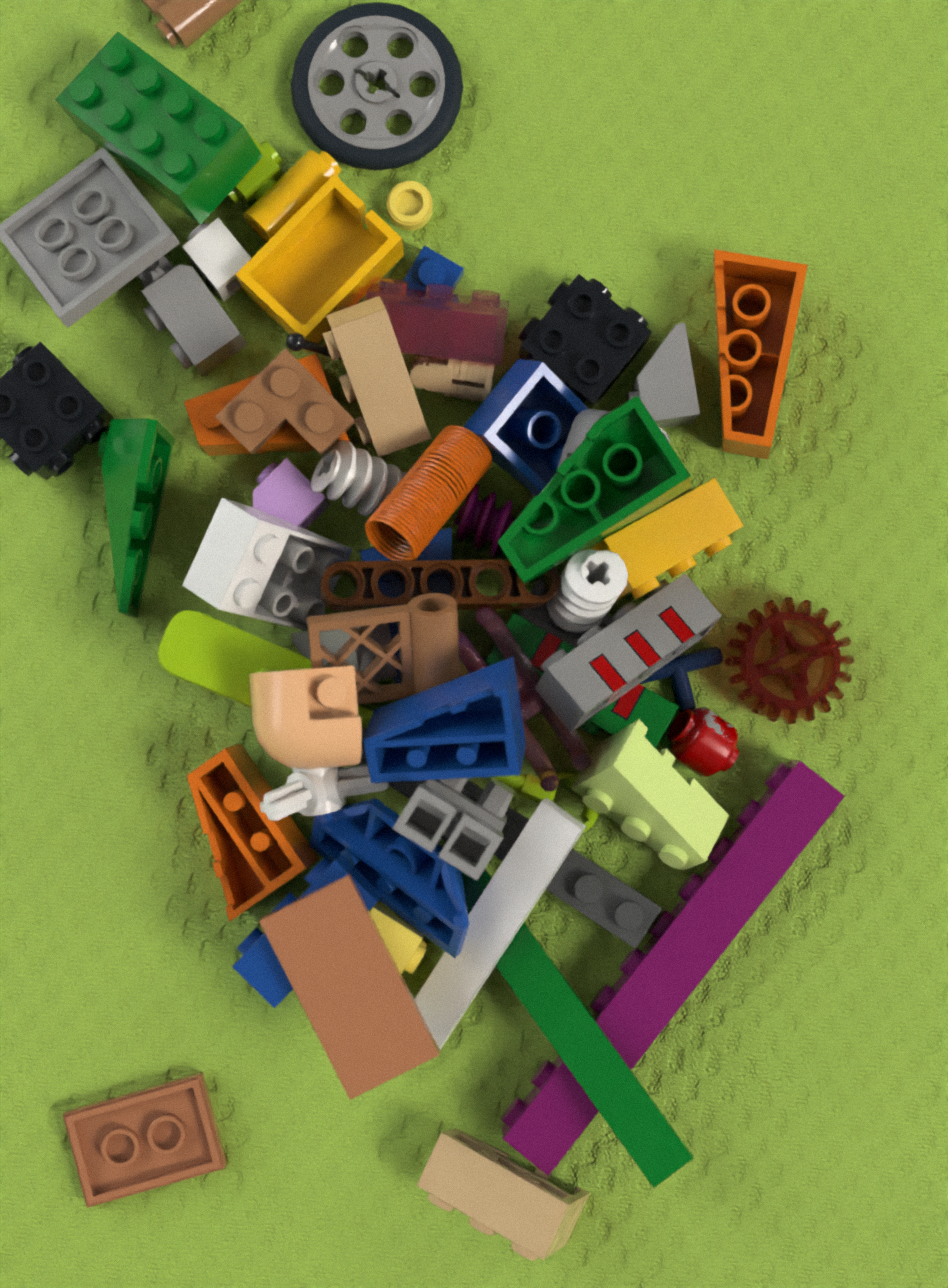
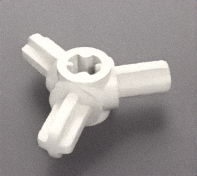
[260,764,389,821]

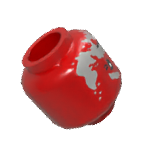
[667,707,739,777]

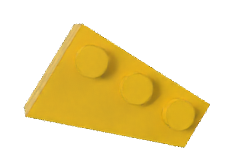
[590,478,744,602]

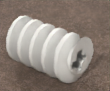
[310,440,407,516]
[546,549,628,633]

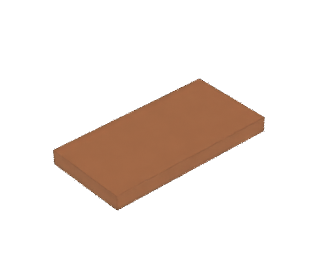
[259,873,440,1100]

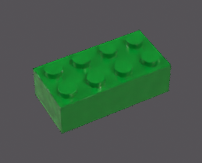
[55,32,263,225]

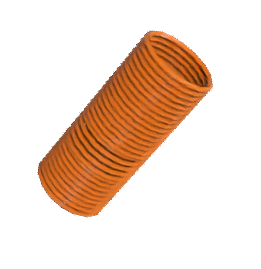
[365,425,492,561]

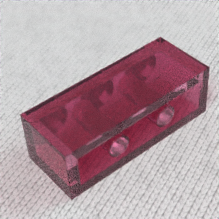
[366,278,509,365]

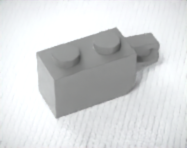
[139,256,247,377]

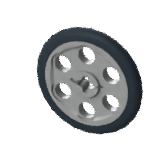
[291,2,463,171]

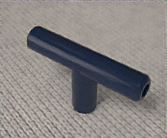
[640,646,723,712]

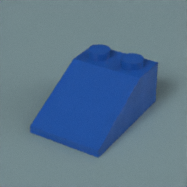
[463,359,588,496]

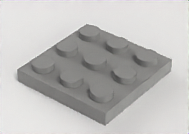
[0,147,180,328]

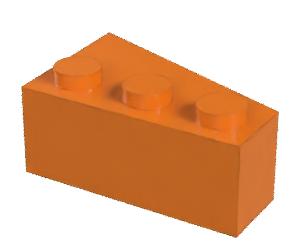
[184,353,350,456]

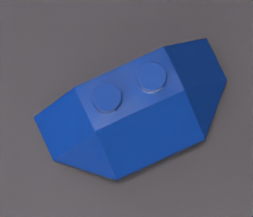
[309,798,469,958]

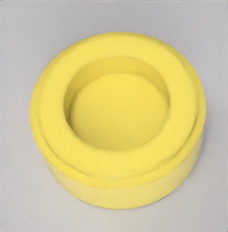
[387,181,433,231]

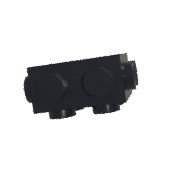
[518,274,652,409]
[0,341,114,480]

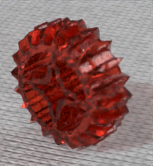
[725,597,854,724]

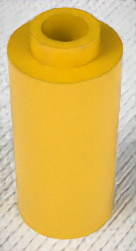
[243,150,341,243]

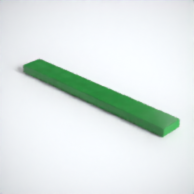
[462,868,694,1188]

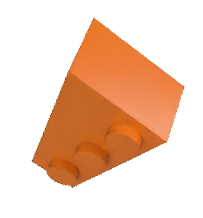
[187,743,320,922]

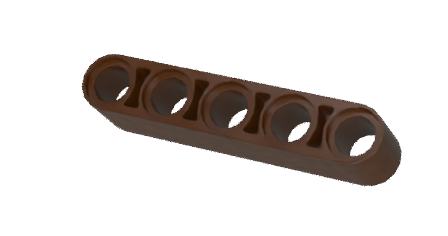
[319,560,560,612]

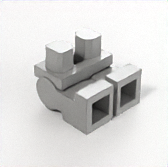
[392,778,514,880]

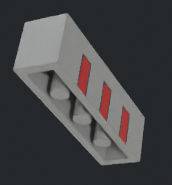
[535,574,722,732]

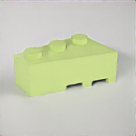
[571,719,729,871]

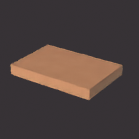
[63,1072,227,1208]

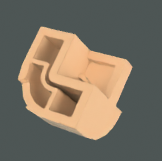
[249,666,362,770]

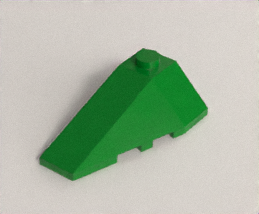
[498,395,691,584]
[98,418,175,618]

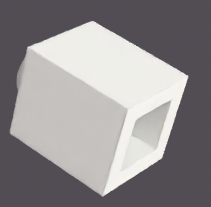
[182,218,251,302]

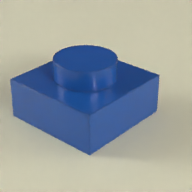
[401,245,464,312]

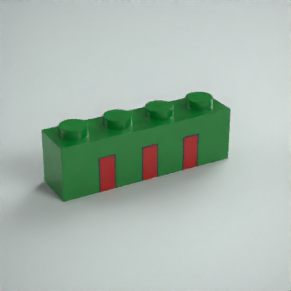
[485,613,679,748]

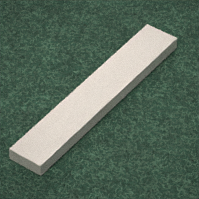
[414,798,586,1050]

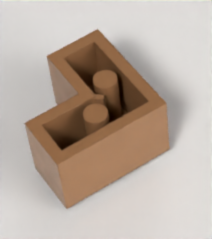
[215,348,356,455]

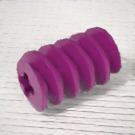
[453,484,521,560]

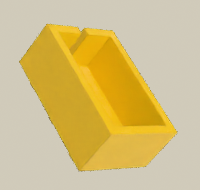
[235,174,404,353]

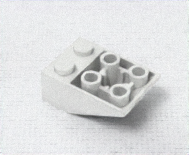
[182,497,353,631]

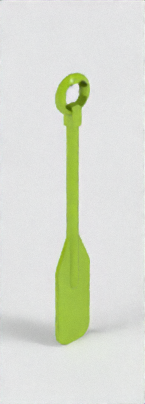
[157,610,599,834]

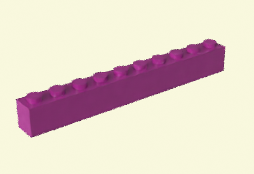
[501,760,845,1176]

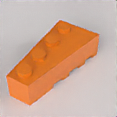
[713,249,808,460]

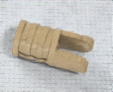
[409,355,495,401]

